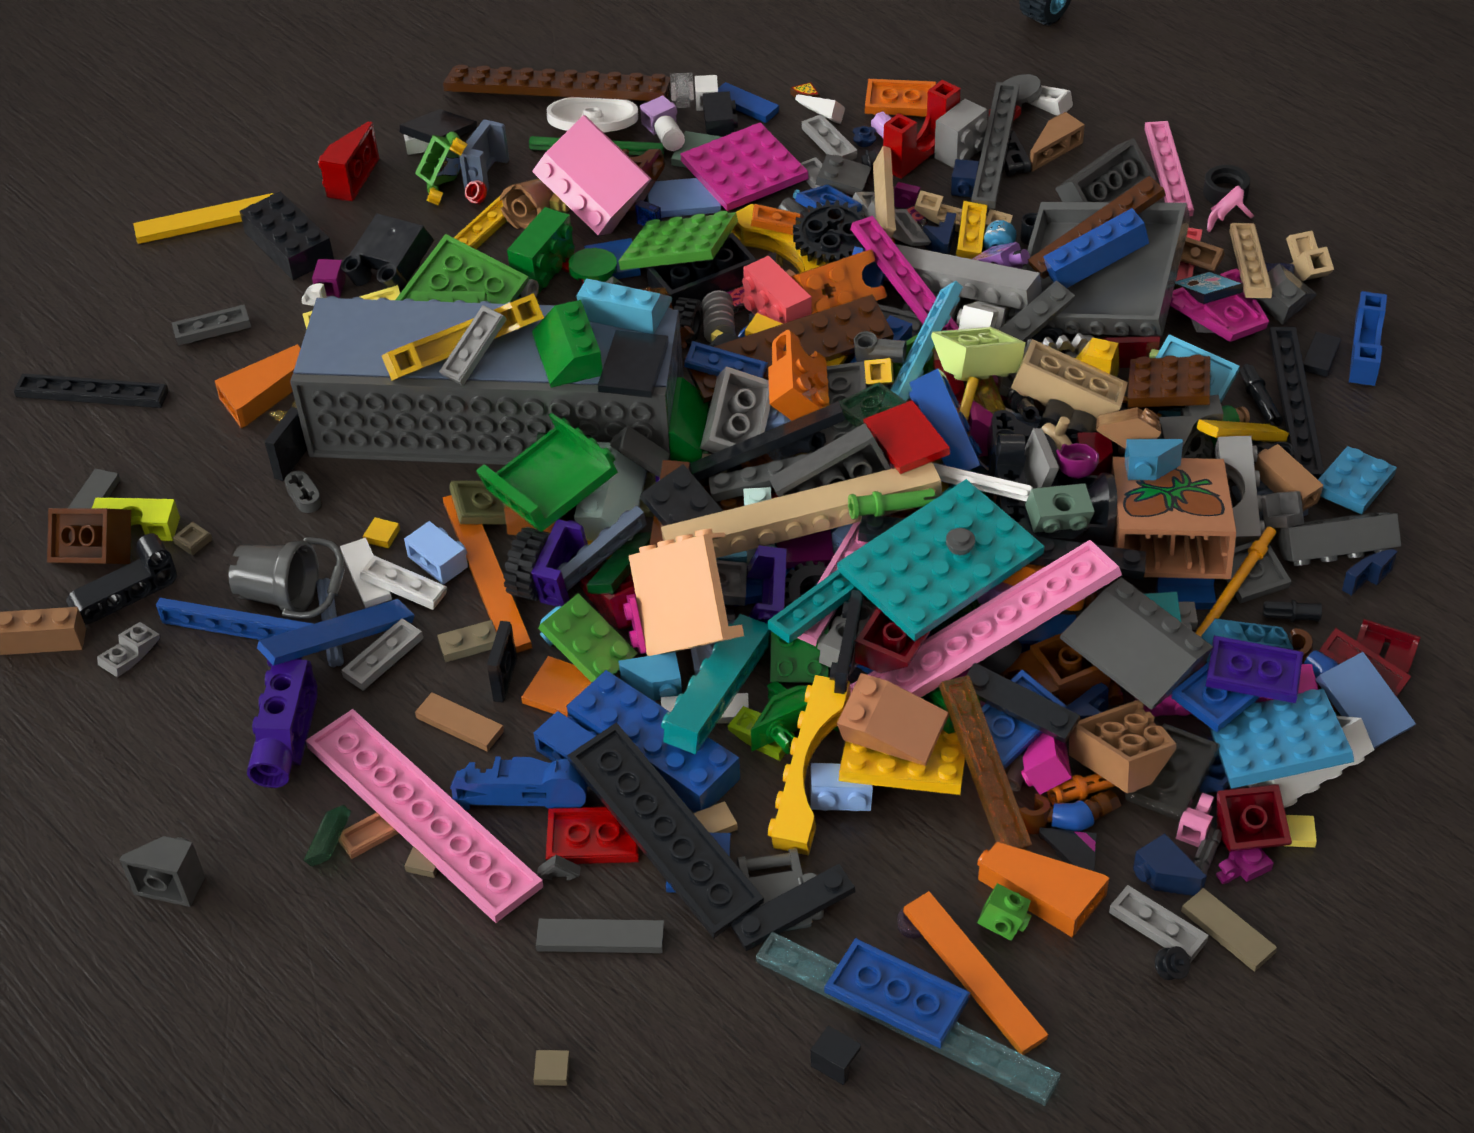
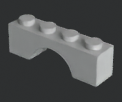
[1215,436,1265,547]

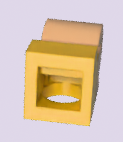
[864,358,894,387]

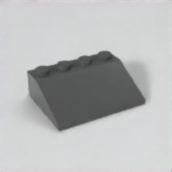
[1060,577,1213,710]

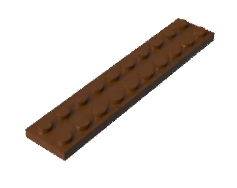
[443,65,671,101]

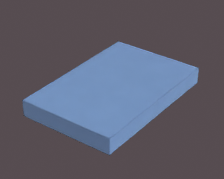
[648,178,721,219]
[1315,652,1416,749]

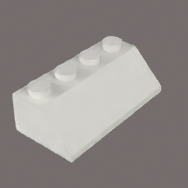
[1248,716,1374,808]

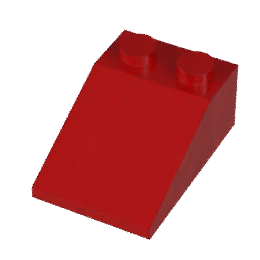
[318,121,380,202]

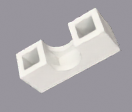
[957,301,1010,330]

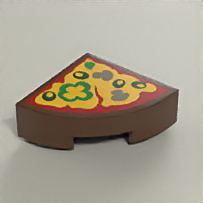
[790,82,820,98]

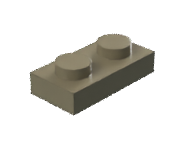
[437,620,496,662]

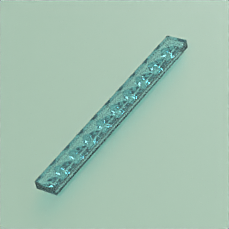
[756,932,1061,1106]

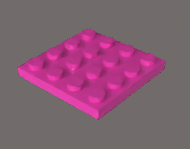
[680,122,808,211]

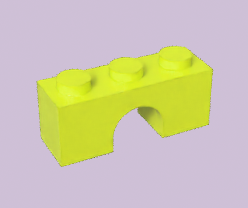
[92,497,180,541]

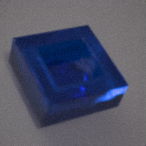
[636,200,662,226]

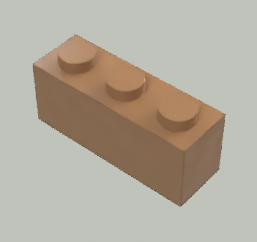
[0,607,86,655]

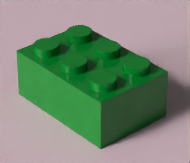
[507,207,575,295]

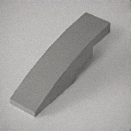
[852,192,931,246]

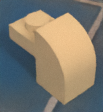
[1286,231,1334,281]

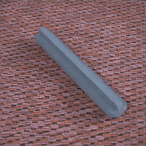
[316,578,344,668]

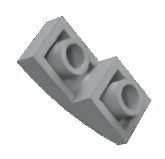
[97,622,160,678]

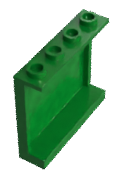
[476,413,618,532]

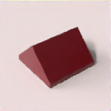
[1101,336,1160,368]
[1217,784,1292,851]

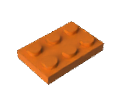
[865,79,936,117]

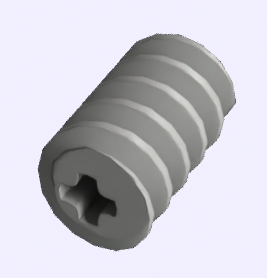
[702,290,736,343]

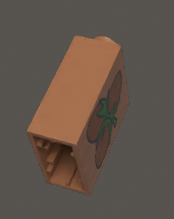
[1112,457,1236,579]

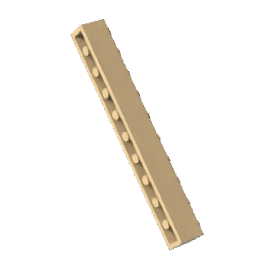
[661,462,942,558]

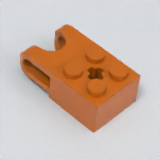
[790,249,887,314]
[768,329,829,421]

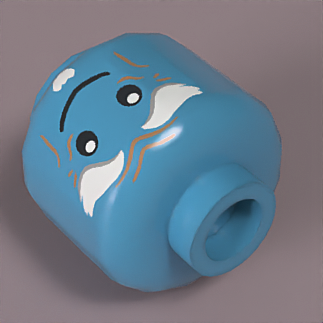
[983,220,1017,250]

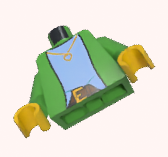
[415,132,468,205]

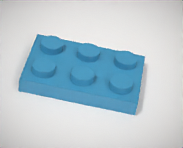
[1318,446,1397,515]

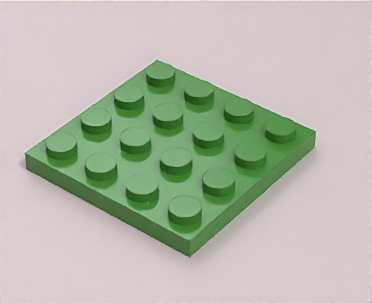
[618,211,738,270]
[396,234,529,304]

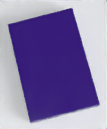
[1205,635,1303,703]

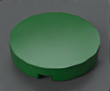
[569,248,617,282]

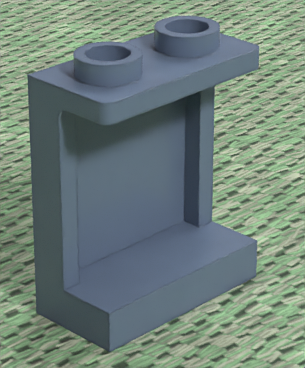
[459,119,509,191]

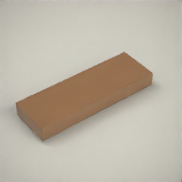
[415,692,504,752]

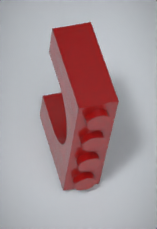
[883,80,961,179]

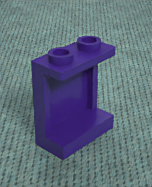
[531,519,588,607]
[746,545,787,624]

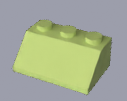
[931,327,1026,381]

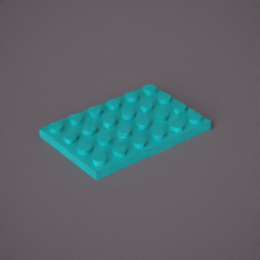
[837,479,1045,641]

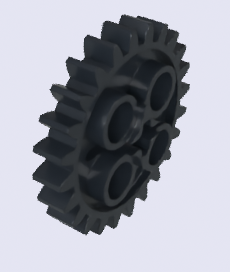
[793,200,867,265]

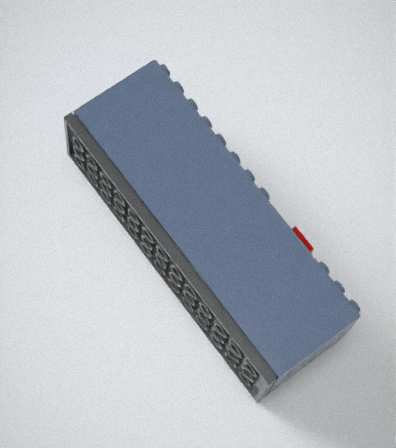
[290,296,684,465]

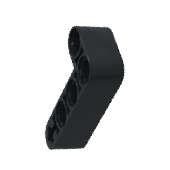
[66,533,177,625]

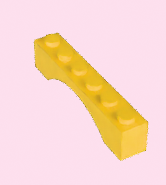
[730,204,826,295]
[381,293,544,381]
[768,675,851,855]

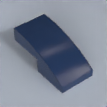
[1342,549,1397,596]

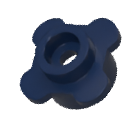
[853,126,876,147]

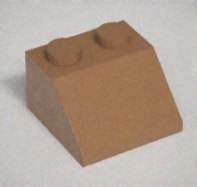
[1096,407,1161,449]

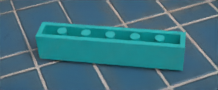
[661,614,771,755]

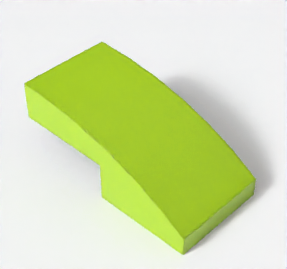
[728,706,794,761]

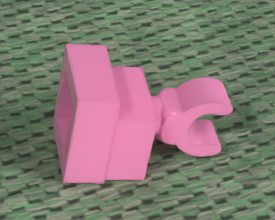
[1176,793,1214,847]

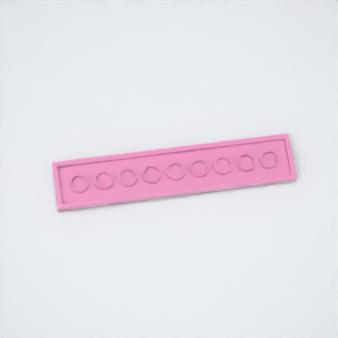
[850,540,1122,698]
[306,709,543,923]

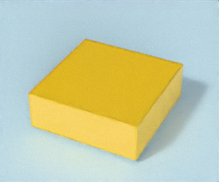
[363,517,400,549]

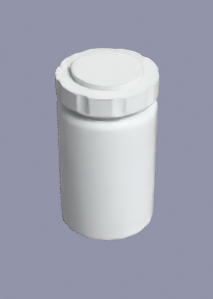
[654,116,685,151]

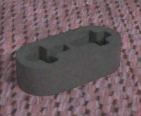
[284,471,322,513]

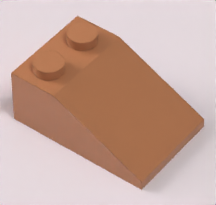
[837,673,949,766]

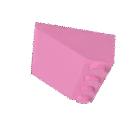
[532,115,651,235]

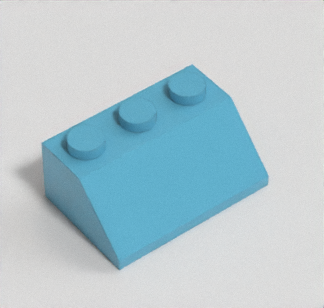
[577,278,672,334]

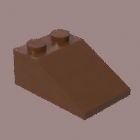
[47,508,131,564]

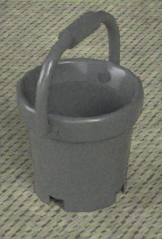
[229,537,345,619]

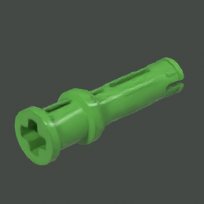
[848,488,935,520]

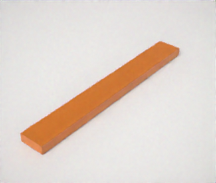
[442,495,532,653]

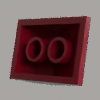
[578,567,635,629]

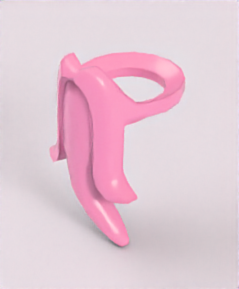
[1207,186,1254,232]

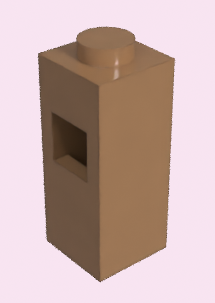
[1254,444,1324,512]

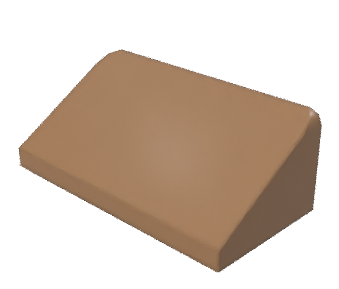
[1181,237,1225,272]

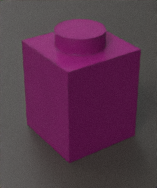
[312,259,346,298]

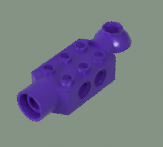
[247,657,318,788]

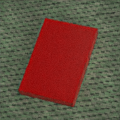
[863,400,950,474]
[546,807,639,864]

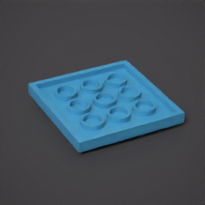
[1209,688,1354,789]

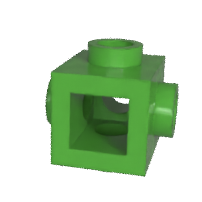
[977,883,1031,941]

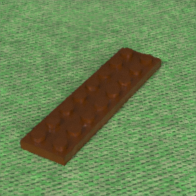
[684,294,894,403]

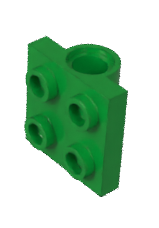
[770,625,829,683]

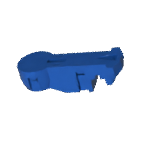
[450,756,588,810]

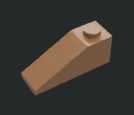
[1030,112,1085,172]

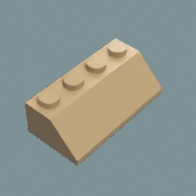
[1011,339,1128,419]

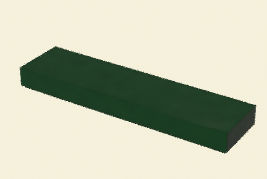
[586,532,651,594]

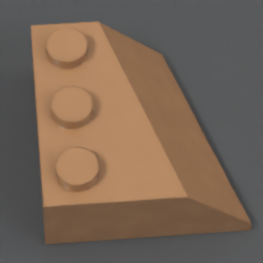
[1069,700,1176,793]

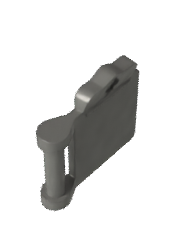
[736,848,824,931]

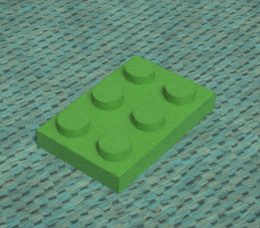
[538,593,638,682]

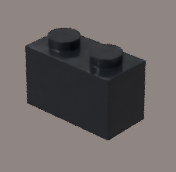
[703,91,738,137]

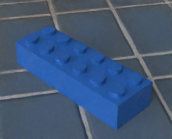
[567,670,740,813]

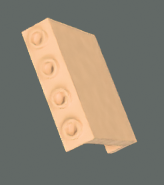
[629,529,744,656]

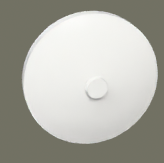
[547,97,638,133]

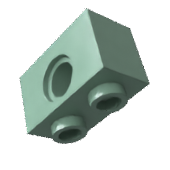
[1025,484,1095,533]

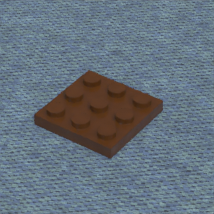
[1127,354,1211,408]

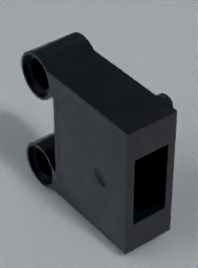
[341,214,434,293]

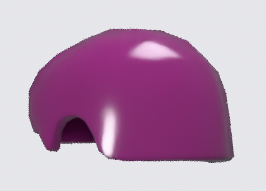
[1056,443,1099,479]

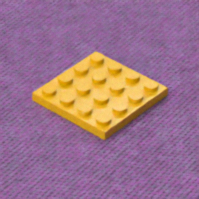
[839,730,968,795]

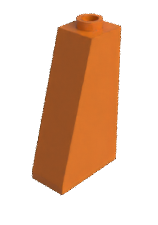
[215,344,301,428]
[977,842,1109,938]

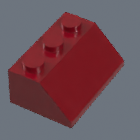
[854,607,931,673]

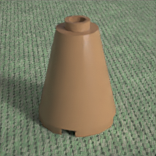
[500,178,554,229]

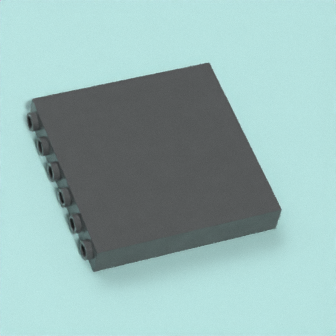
[1009,202,1190,337]

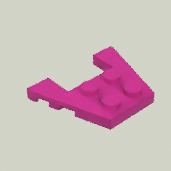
[1170,268,1269,342]

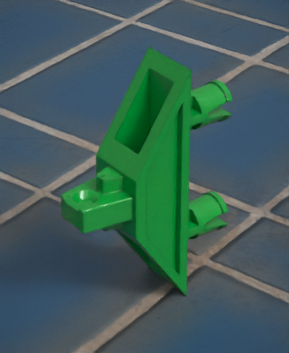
[751,681,839,754]

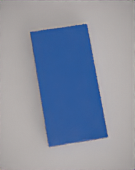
[824,938,971,1049]

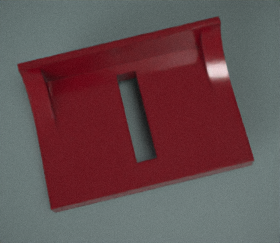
[1356,619,1421,674]

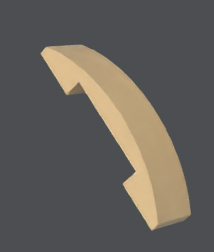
[914,190,1013,235]

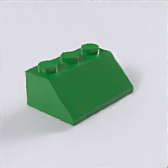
[532,300,603,387]
[669,377,710,468]

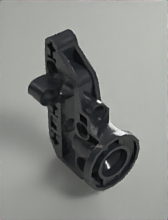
[986,410,1117,546]

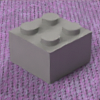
[934,99,987,168]

